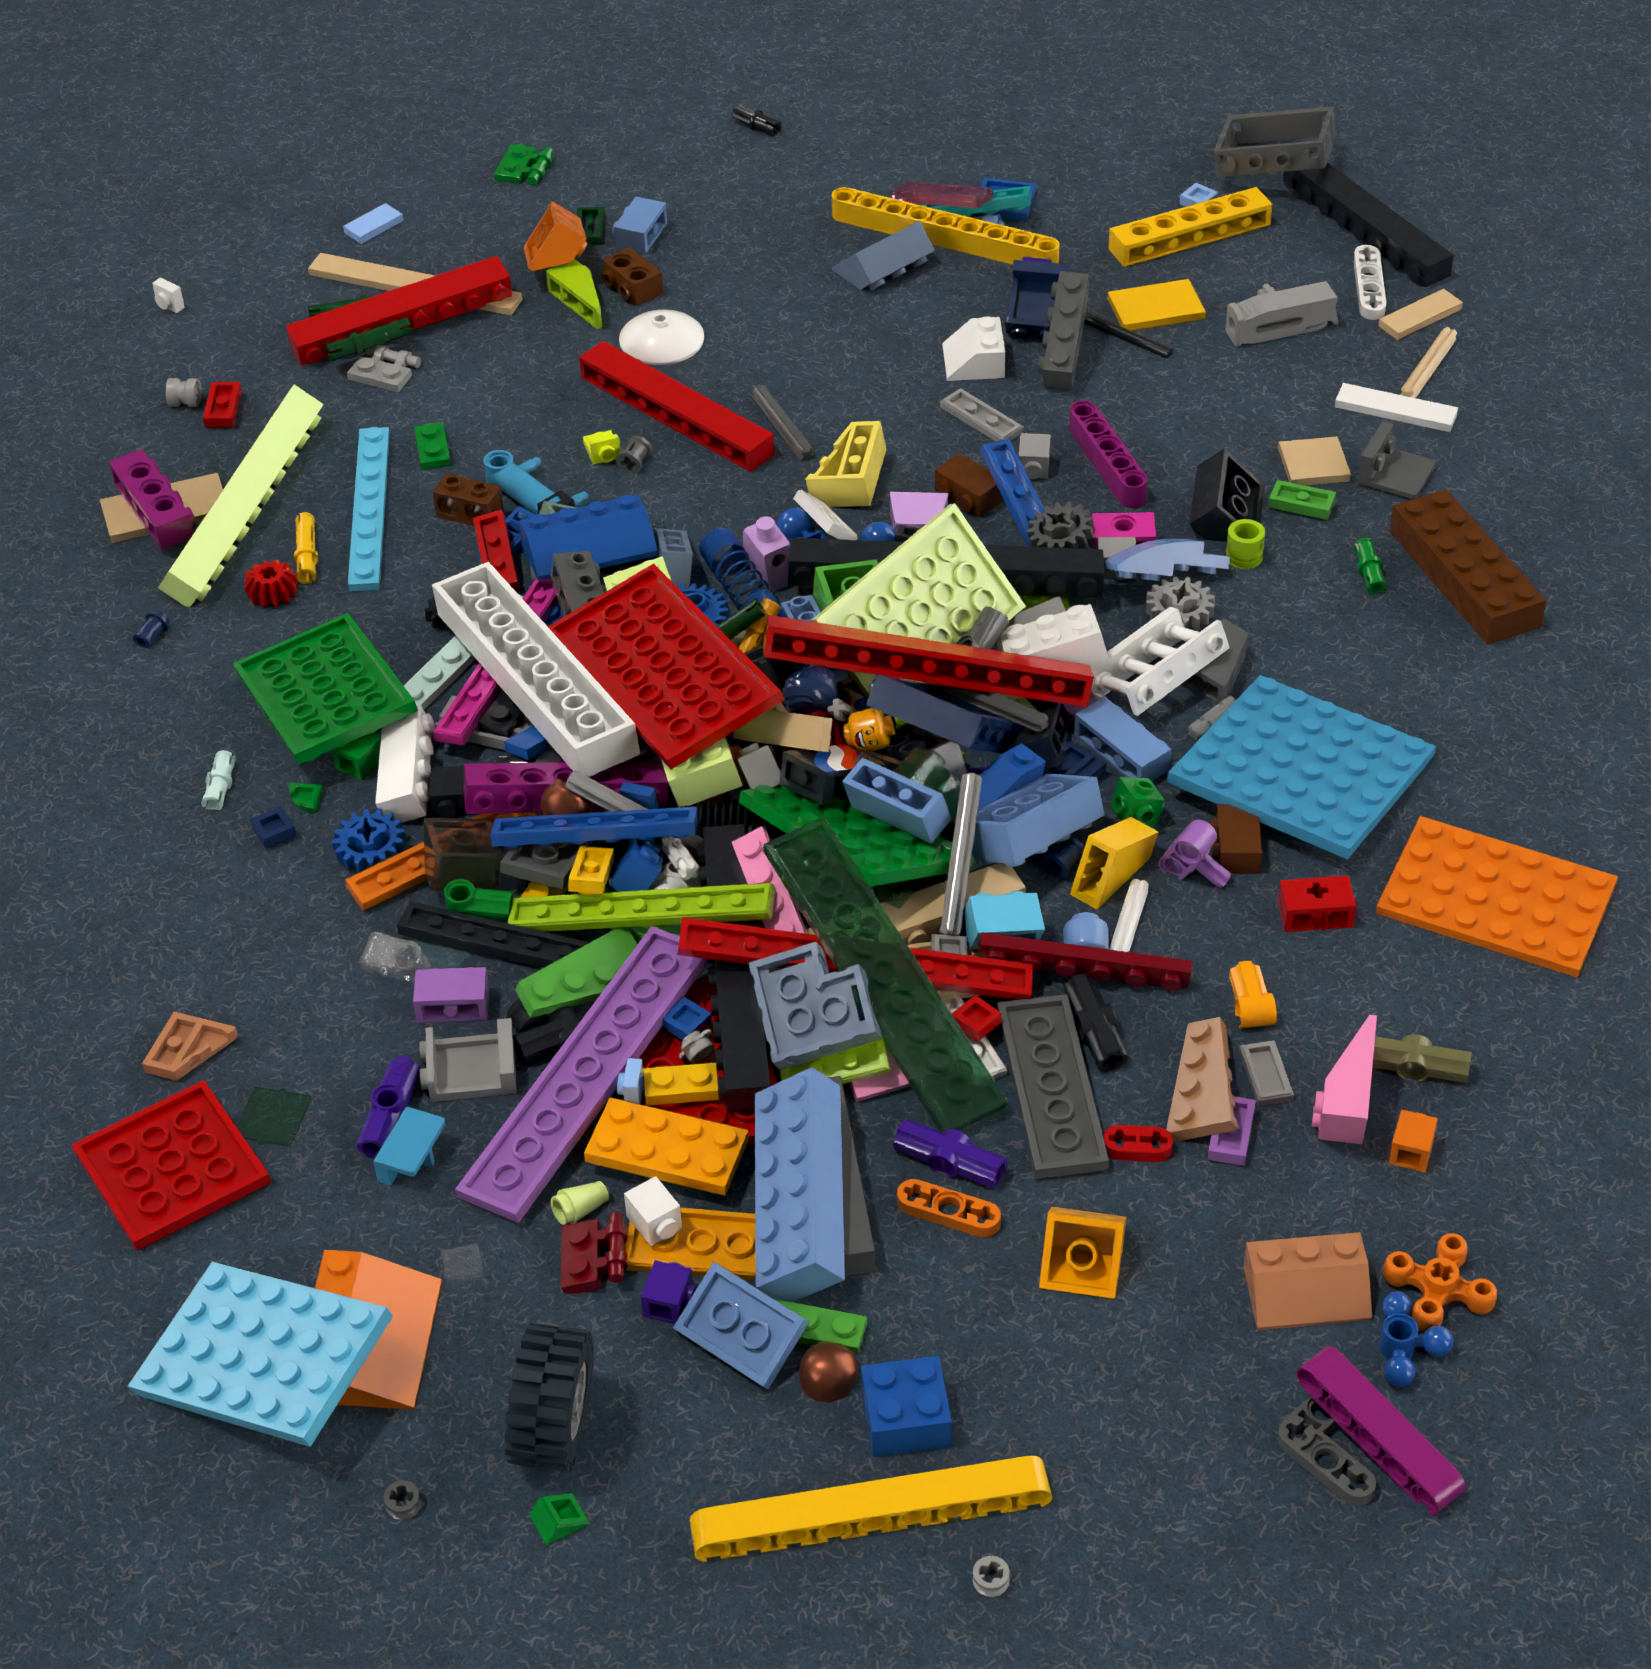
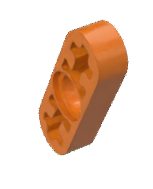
[897,1179,1001,1238]

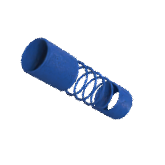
[699,528,785,645]

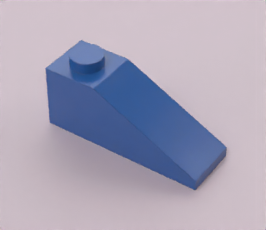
[947,743,1046,818]

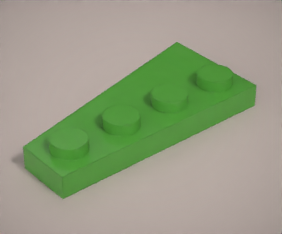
[515,927,638,1018]

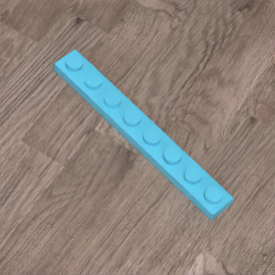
[348,427,390,592]

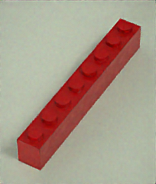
[286,256,512,366]
[579,341,774,472]

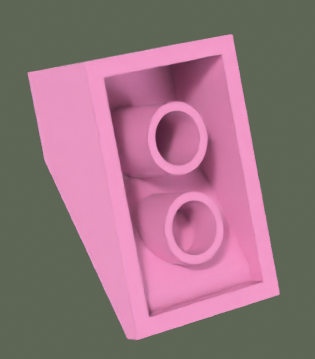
[1312,1015,1377,1144]

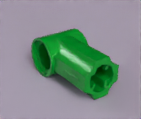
[444,879,515,921]

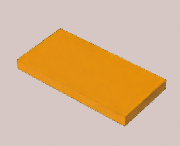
[624,1207,756,1281]

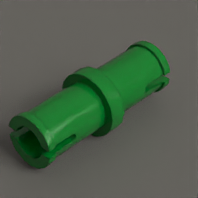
[1354,537,1387,594]

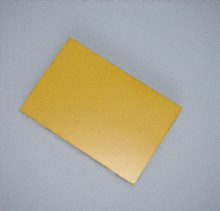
[1107,279,1206,331]

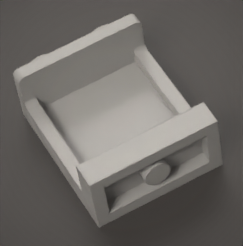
[419,1018,517,1102]

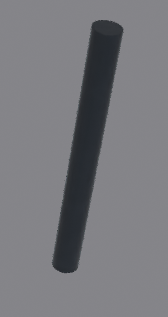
[1084,312,1173,359]

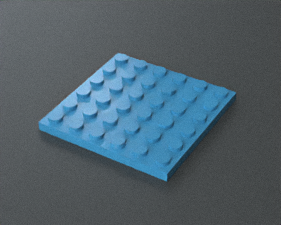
[1167,675,1436,860]

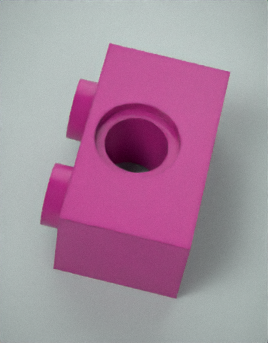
[1092,512,1156,549]

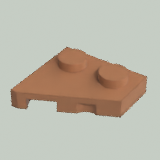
[142,1012,238,1081]

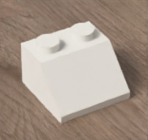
[942,317,1005,381]

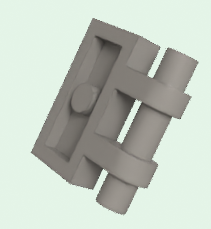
[347,344,421,392]

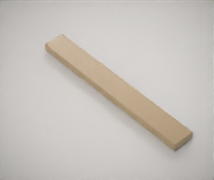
[308,253,523,316]

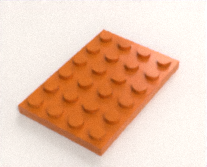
[1375,816,1618,978]

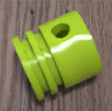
[1226,519,1265,569]

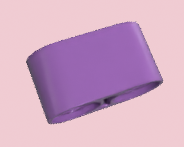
[1159,820,1231,888]

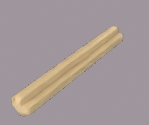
[1400,327,1457,398]

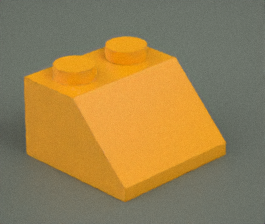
[1039,1207,1127,1299]

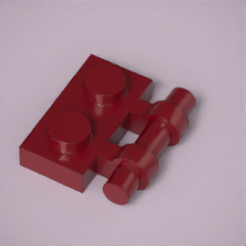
[561,1212,628,1294]

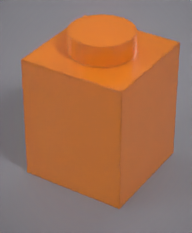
[1389,1109,1438,1172]

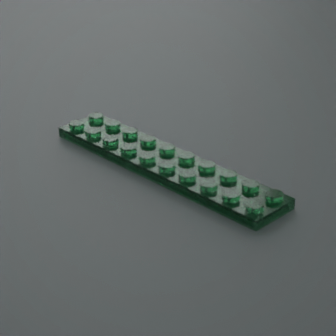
[762,817,1008,1133]

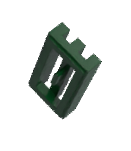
[576,207,605,245]

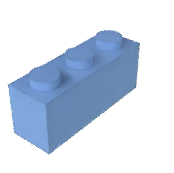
[1074,696,1171,781]
[842,758,952,844]

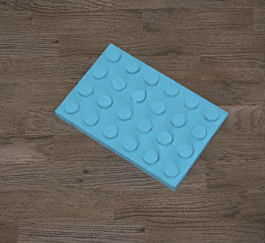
[128,1262,393,1447]

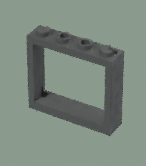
[1213,106,1337,177]

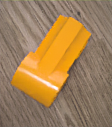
[1229,961,1277,1029]

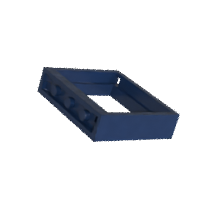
[866,674,1023,754]

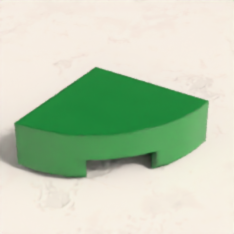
[289,782,323,814]

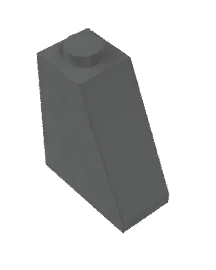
[1182,618,1248,705]

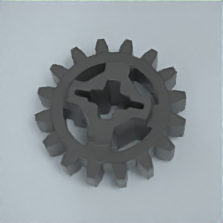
[1027,501,1095,548]

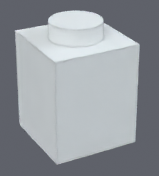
[624,1176,682,1246]

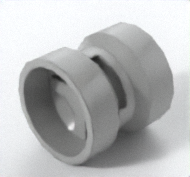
[166,378,202,408]

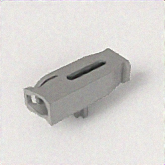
[1225,281,1339,347]

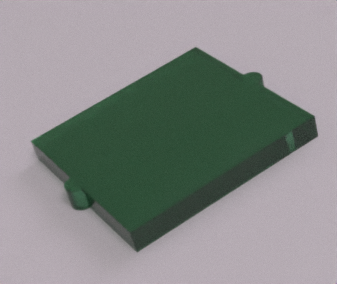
[237,1087,311,1147]

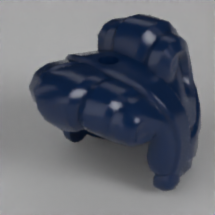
[783,666,838,718]

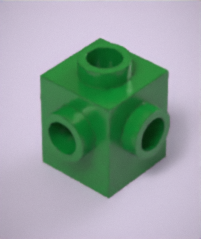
[1110,777,1165,828]

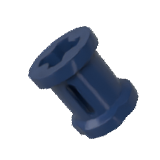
[1043,836,1085,880]

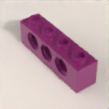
[109,449,196,551]

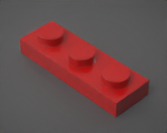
[473,509,520,590]

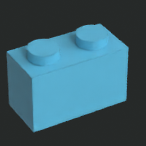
[963,891,1045,950]

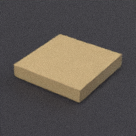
[1278,436,1351,485]

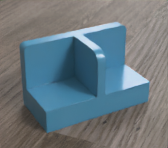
[373,1106,445,1186]

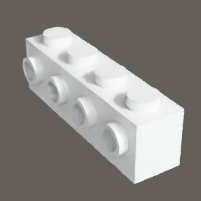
[375,703,435,822]

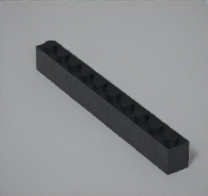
[788,538,1104,598]
[697,824,770,1113]

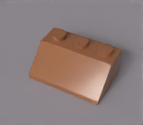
[1243,1232,1372,1330]

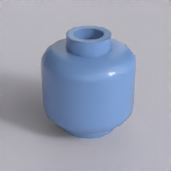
[1063,912,1109,949]

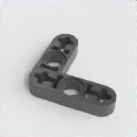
[1277,1396,1376,1506]

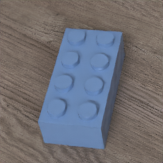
[972,774,1105,867]

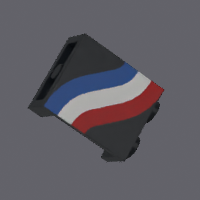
[779,744,888,804]

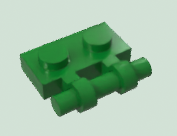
[494,144,554,186]

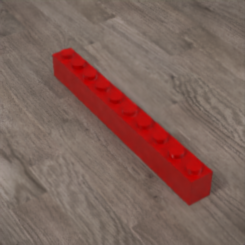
[763,615,1094,707]

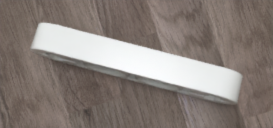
[1353,245,1386,320]

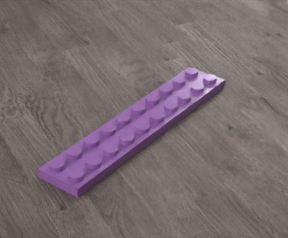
[455,926,711,1223]

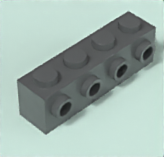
[1038,271,1089,390]
[550,550,607,617]

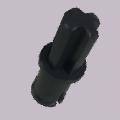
[731,103,782,137]

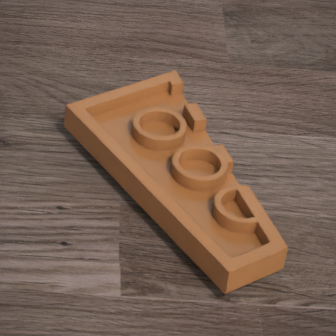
[1166,1017,1238,1141]

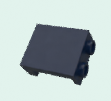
[1005,260,1071,340]

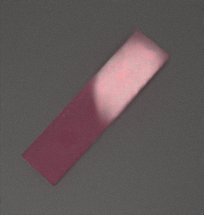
[891,181,994,208]

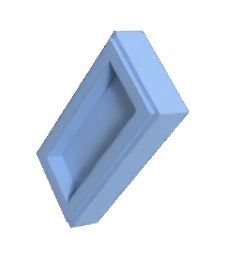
[343,203,404,244]

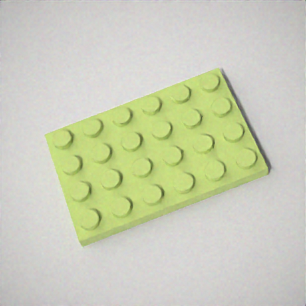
[811,503,1026,699]

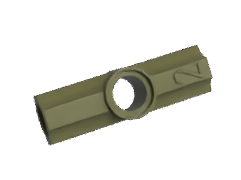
[1372,1034,1472,1083]

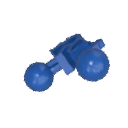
[776,507,896,543]

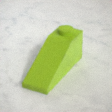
[546,259,602,330]

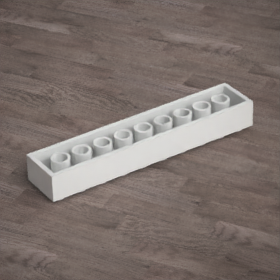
[432,562,640,777]

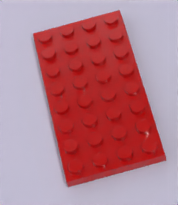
[548,563,784,770]

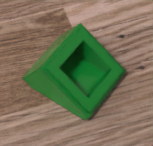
[529,1493,590,1545]

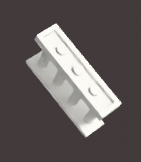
[1090,607,1230,716]

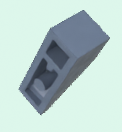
[656,528,693,589]

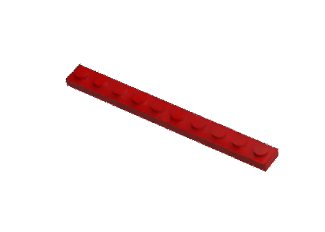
[677,917,1033,1000]

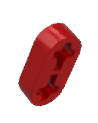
[1103,1125,1173,1162]

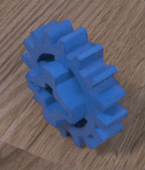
[332,809,407,873]

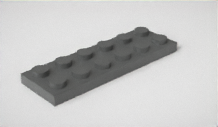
[997,994,1109,1179]

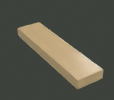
[733,710,833,752]

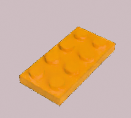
[584,1098,749,1196]

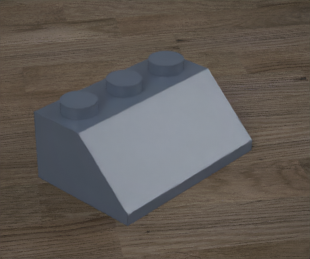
[831,221,935,290]

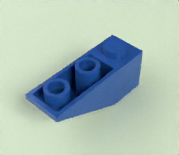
[608,837,665,892]

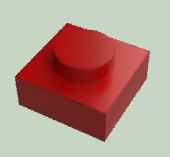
[951,995,1002,1042]

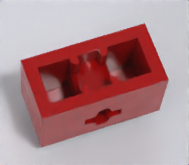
[1278,876,1356,932]

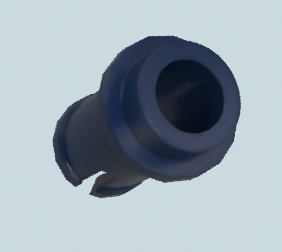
[133,610,170,649]

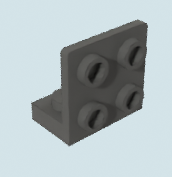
[1358,421,1436,499]

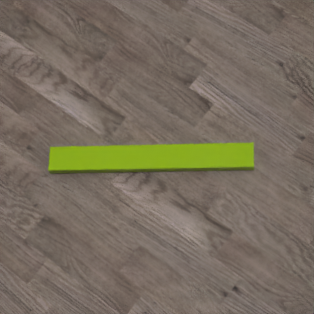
[507,883,776,932]

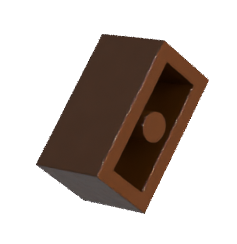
[935,453,1004,517]
[1209,804,1262,874]

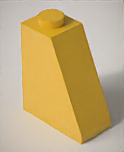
[1070,817,1159,910]

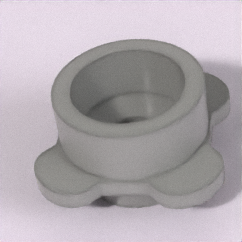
[679,1029,715,1064]

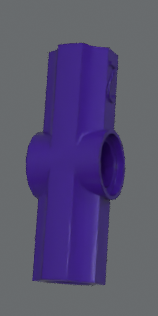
[357,1055,421,1159]
[893,1119,1007,1189]

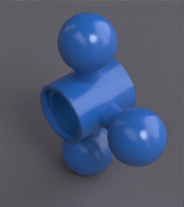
[1379,1291,1454,1388]

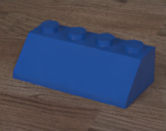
[519,495,658,582]

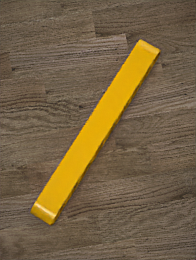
[831,187,1060,265]
[689,1456,1052,1562]

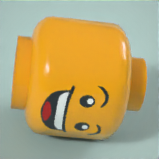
[844,708,895,752]

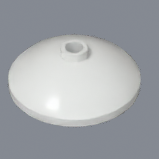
[619,309,704,365]

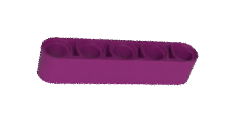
[1069,400,1148,509]
[1296,1346,1466,1516]

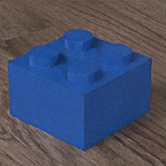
[861,1356,952,1457]

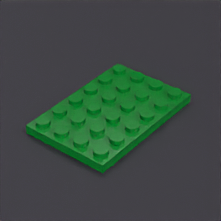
[233,613,418,765]
[739,777,974,887]

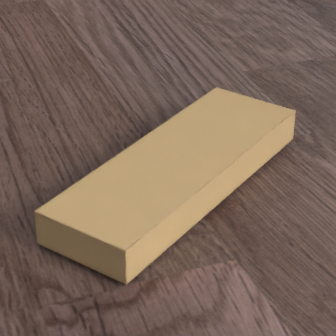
[1378,289,1463,340]

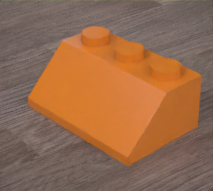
[524,201,587,271]

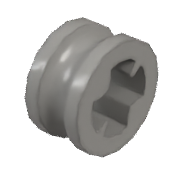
[973,1556,1010,1597]

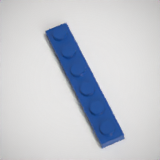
[490,807,699,848]

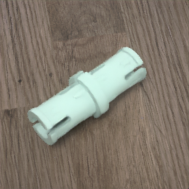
[201,750,236,810]

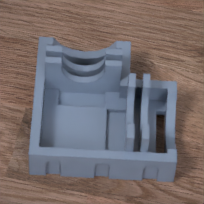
[748,942,883,1070]

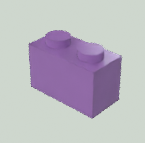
[413,967,489,1023]

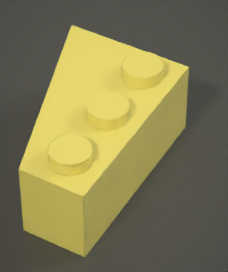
[805,421,887,507]

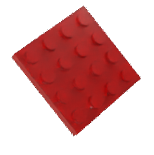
[71,1080,271,1251]

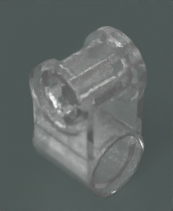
[358,932,431,982]

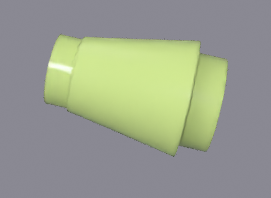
[551,1181,609,1225]

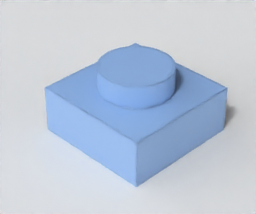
[1180,183,1218,207]
[617,1058,644,1104]

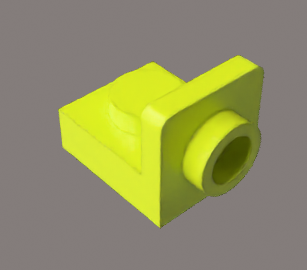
[583,430,621,465]

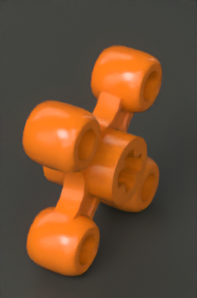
[1383,1233,1497,1333]

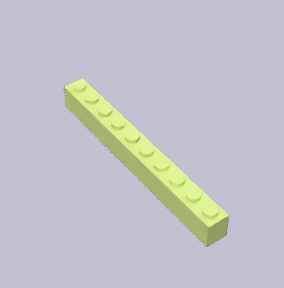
[158,384,324,607]

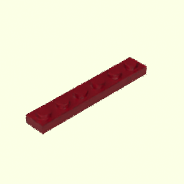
[978,932,1192,990]

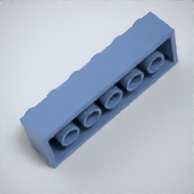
[755,1067,845,1302]

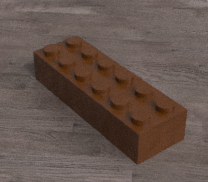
[1389,489,1546,645]

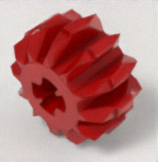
[244,559,298,609]

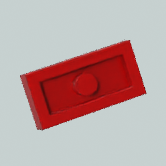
[203,382,242,428]

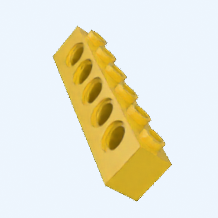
[1109,187,1272,267]

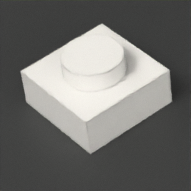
[152,278,185,313]

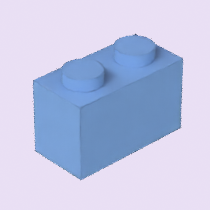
[612,197,667,254]

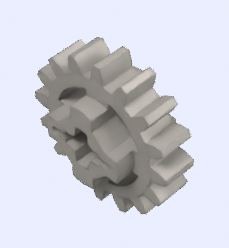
[1146,576,1215,631]

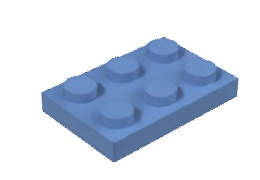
[673,1262,809,1389]

